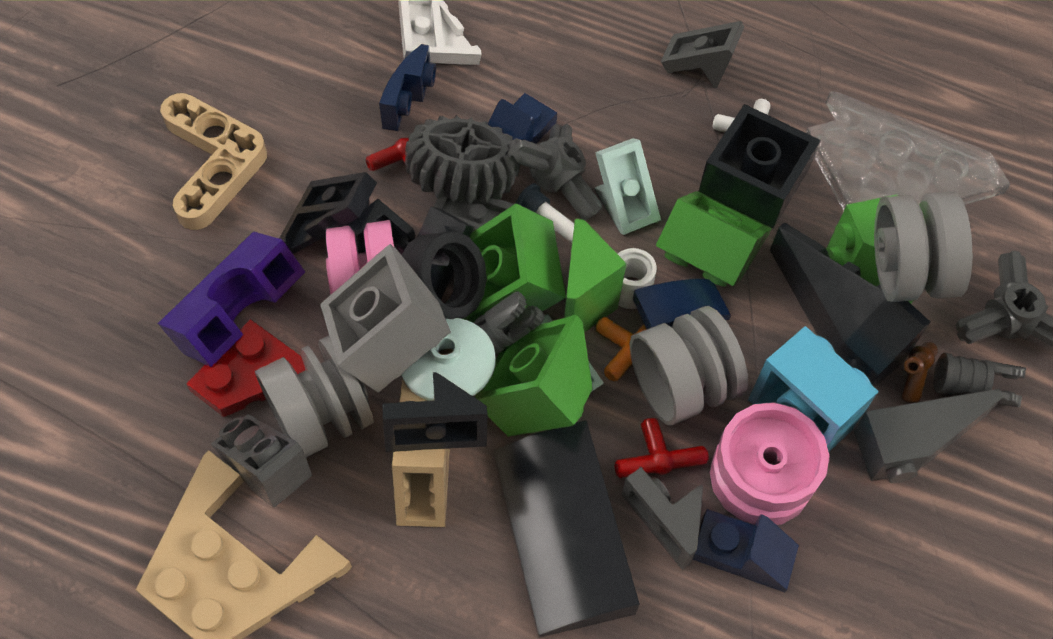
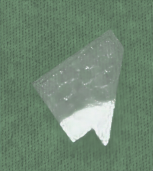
[806,91,1011,212]

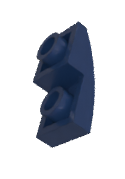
[379,44,436,131]
[632,279,731,329]

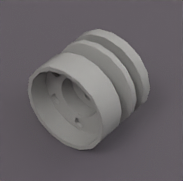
[629,306,748,425]
[255,335,374,457]

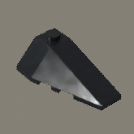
[770,223,931,387]

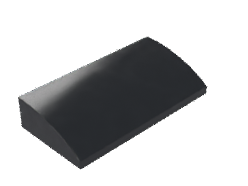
[494,420,640,638]

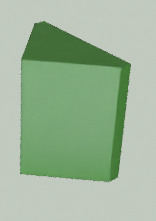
[564,219,627,333]

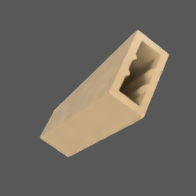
[392,349,453,527]

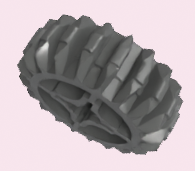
[405,115,520,205]

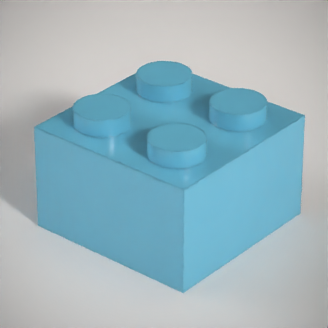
[748,326,879,452]

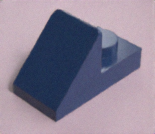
[488,93,557,144]
[692,509,799,593]

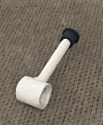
[515,183,657,309]

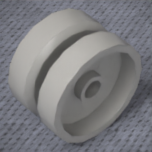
[874,191,973,302]

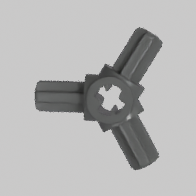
[507,124,602,220]
[955,251,1053,347]

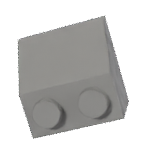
[320,244,451,393]

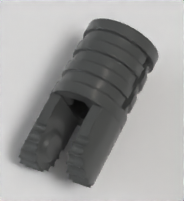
[472,291,545,356]
[933,353,1026,408]

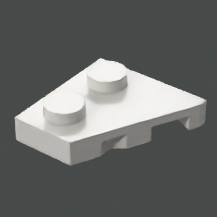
[398,0,481,65]

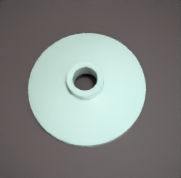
[402,318,495,401]

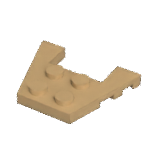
[136,450,352,639]

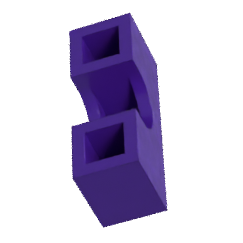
[157,231,305,367]

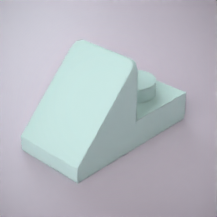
[595,138,661,235]

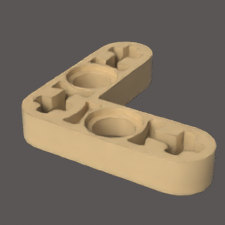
[160,93,267,230]

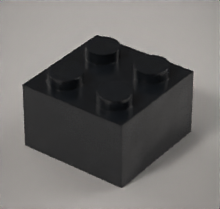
[698,104,821,229]

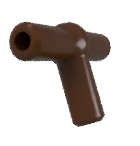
[902,342,938,403]

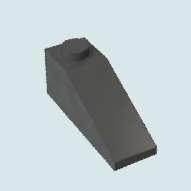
[854,389,1003,483]

